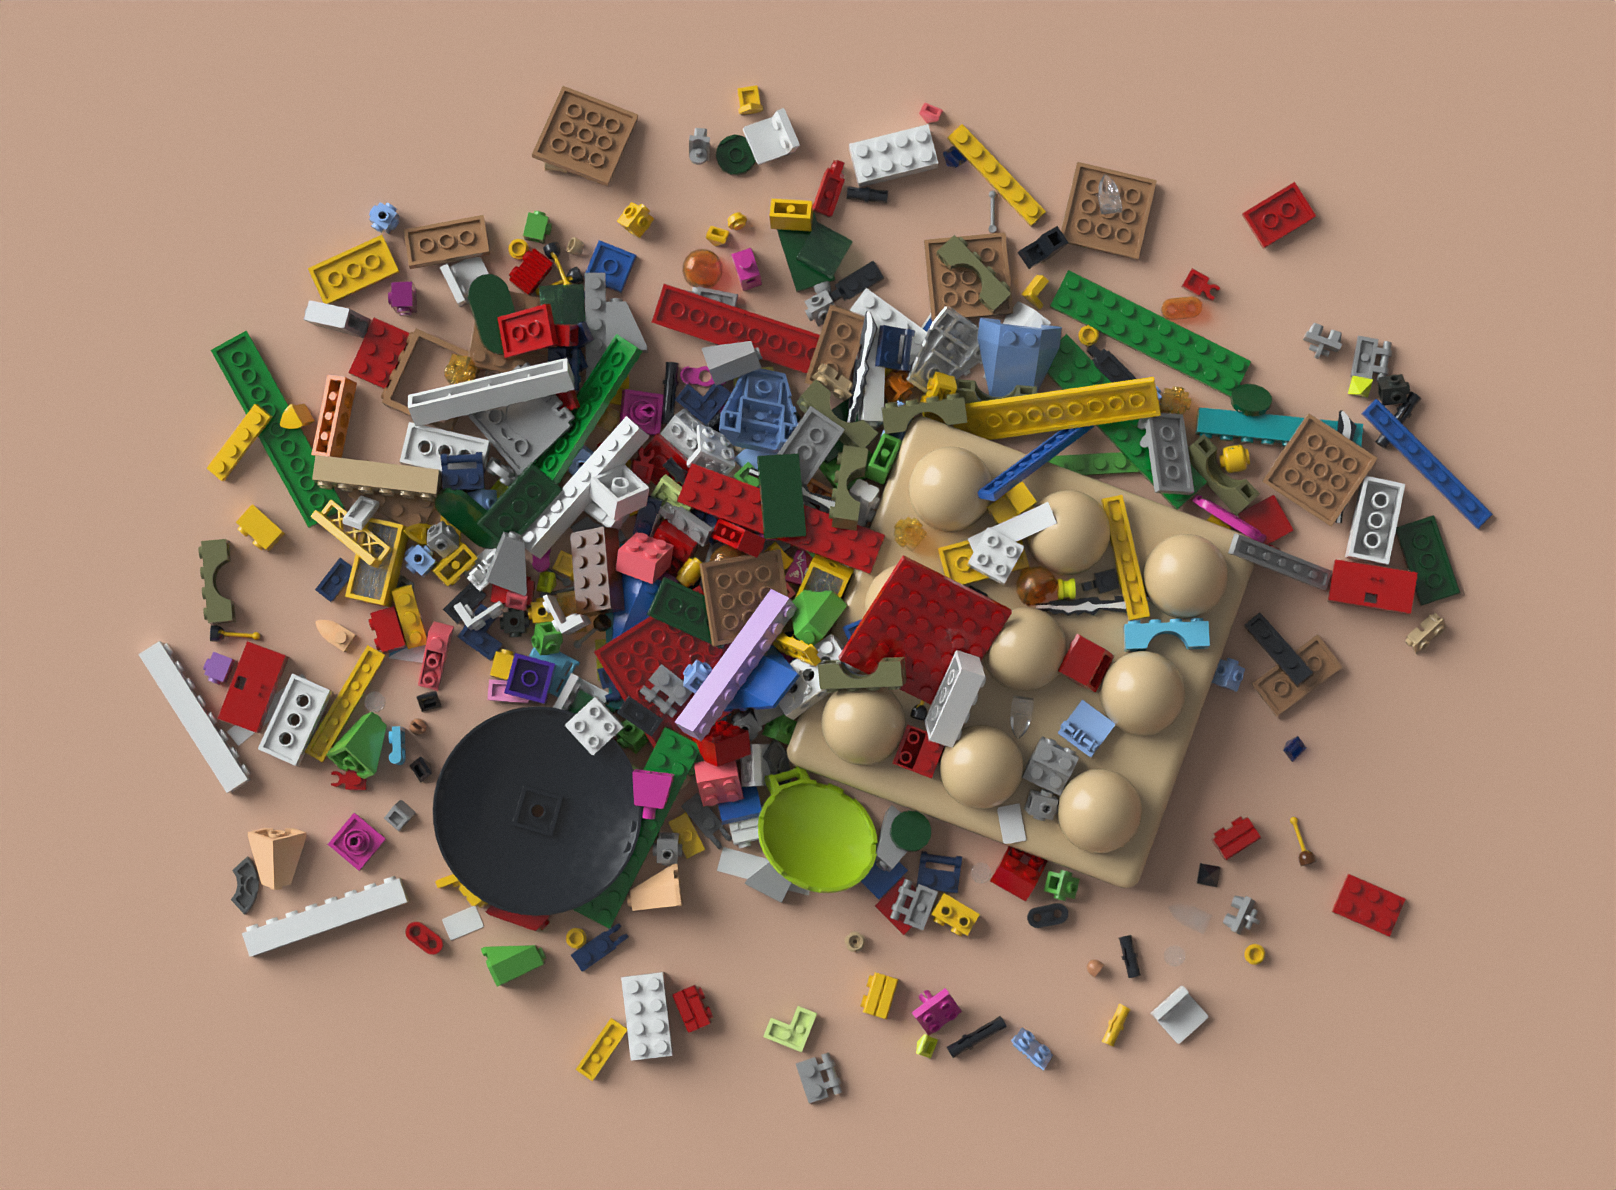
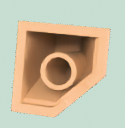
[248,828,306,890]
[627,864,683,911]

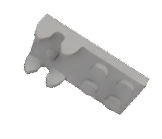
[777,406,845,484]
[1137,413,1194,495]

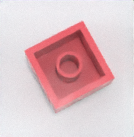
[616,532,674,584]
[694,760,744,807]

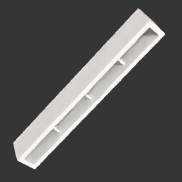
[408,358,574,426]
[521,416,650,559]
[138,641,251,794]
[242,876,409,957]

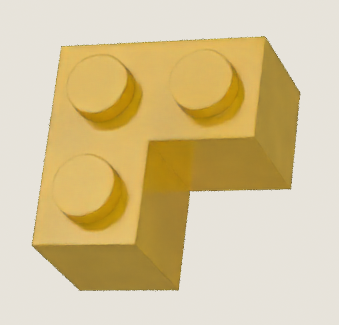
[987,481,1037,525]

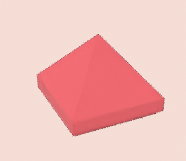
[919,103,943,123]
[505,591,528,611]

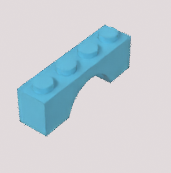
[1123,618,1210,652]

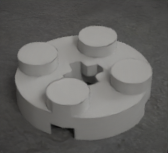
[485,457,519,487]

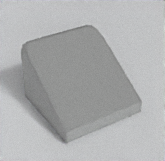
[384,800,416,832]

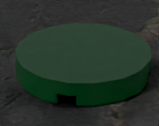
[716,134,756,176]
[1231,384,1272,417]
[890,810,932,852]

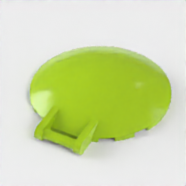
[758,767,878,893]

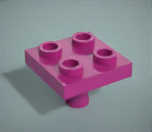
[619,389,664,435]
[327,813,386,871]
[912,988,962,1036]

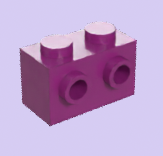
[388,282,417,316]

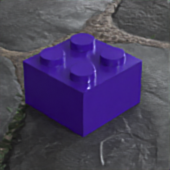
[504,653,557,705]

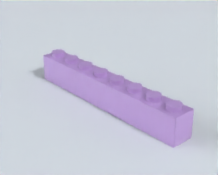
[675,589,797,741]

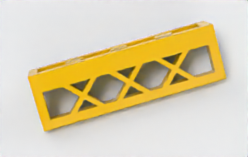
[311,499,392,569]

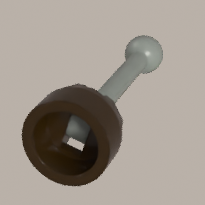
[573,614,612,649]

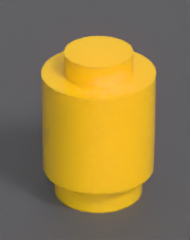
[675,557,702,588]

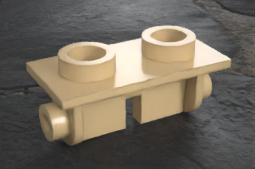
[812,363,853,401]
[1405,613,1446,654]

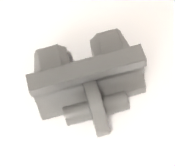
[689,128,710,165]
[1303,323,1342,359]
[1223,895,1260,935]

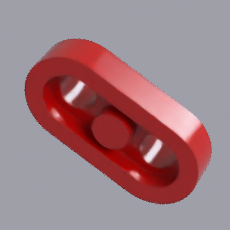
[405,921,443,955]

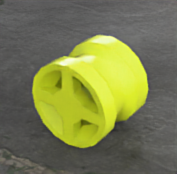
[1057,578,1076,600]

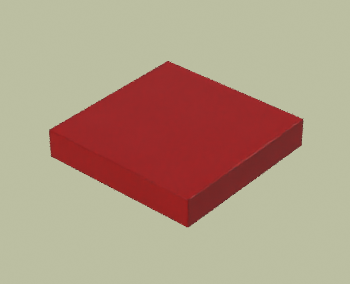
[1238,495,1294,544]
[875,877,933,935]

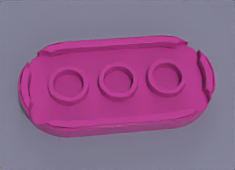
[1192,494,1266,543]

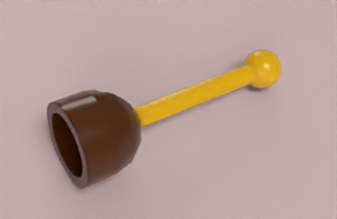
[1290,817,1317,867]

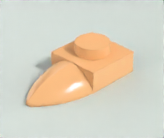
[316,620,356,652]

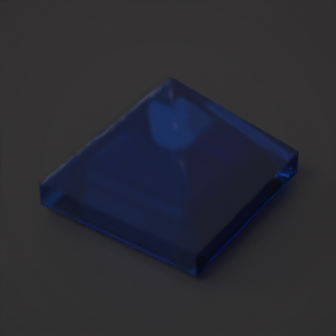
[943,146,967,168]
[1283,736,1307,762]

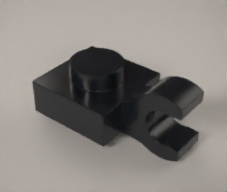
[1081,568,1120,594]

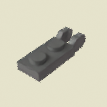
[681,793,732,849]

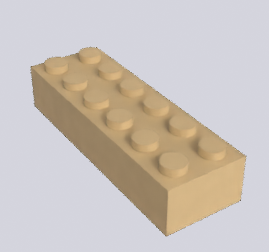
[312,455,442,501]

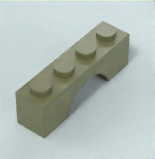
[936,235,1011,314]
[797,379,878,448]
[955,379,1037,404]
[881,393,967,434]
[1188,434,1260,516]
[829,445,868,530]
[198,539,236,624]
[818,657,907,692]

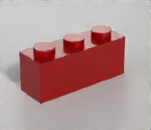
[711,518,766,558]

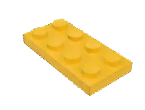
[308,235,400,305]
[938,539,1029,585]

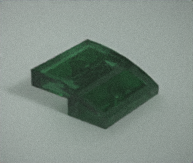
[796,222,853,279]
[539,284,585,325]

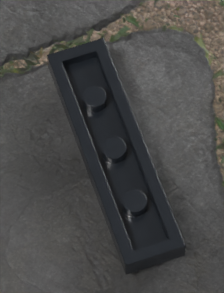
[1244,613,1314,688]

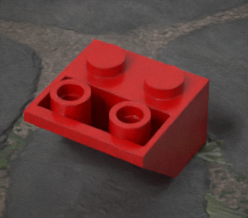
[653,519,699,577]
[1058,634,1114,693]
[691,721,751,767]
[892,724,945,779]
[990,846,1048,902]

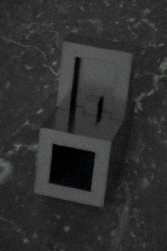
[1018,226,1069,269]

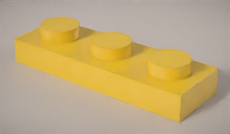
[391,584,427,649]
[575,1018,627,1081]

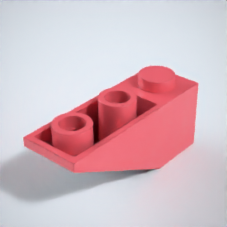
[418,621,454,691]

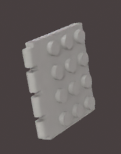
[468,362,575,475]

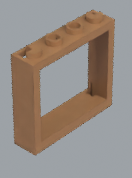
[381,328,481,432]

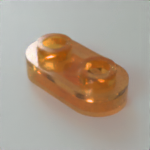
[1161,296,1202,320]

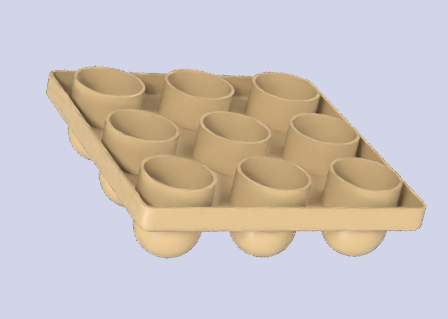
[787,416,1255,888]

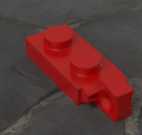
[813,160,845,218]

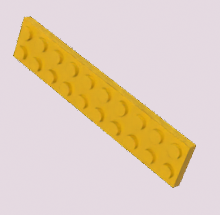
[953,377,1161,440]

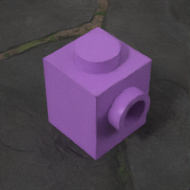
[203,652,236,685]

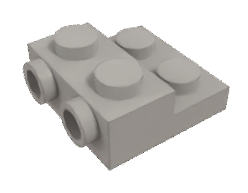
[1022,738,1079,796]

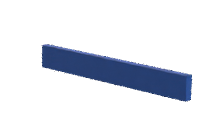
[1361,399,1493,529]
[977,425,1094,501]

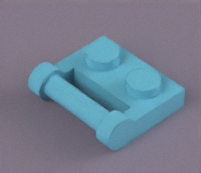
[389,726,406,765]

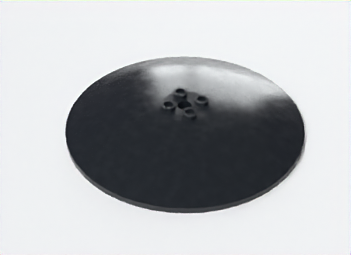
[433,706,642,916]

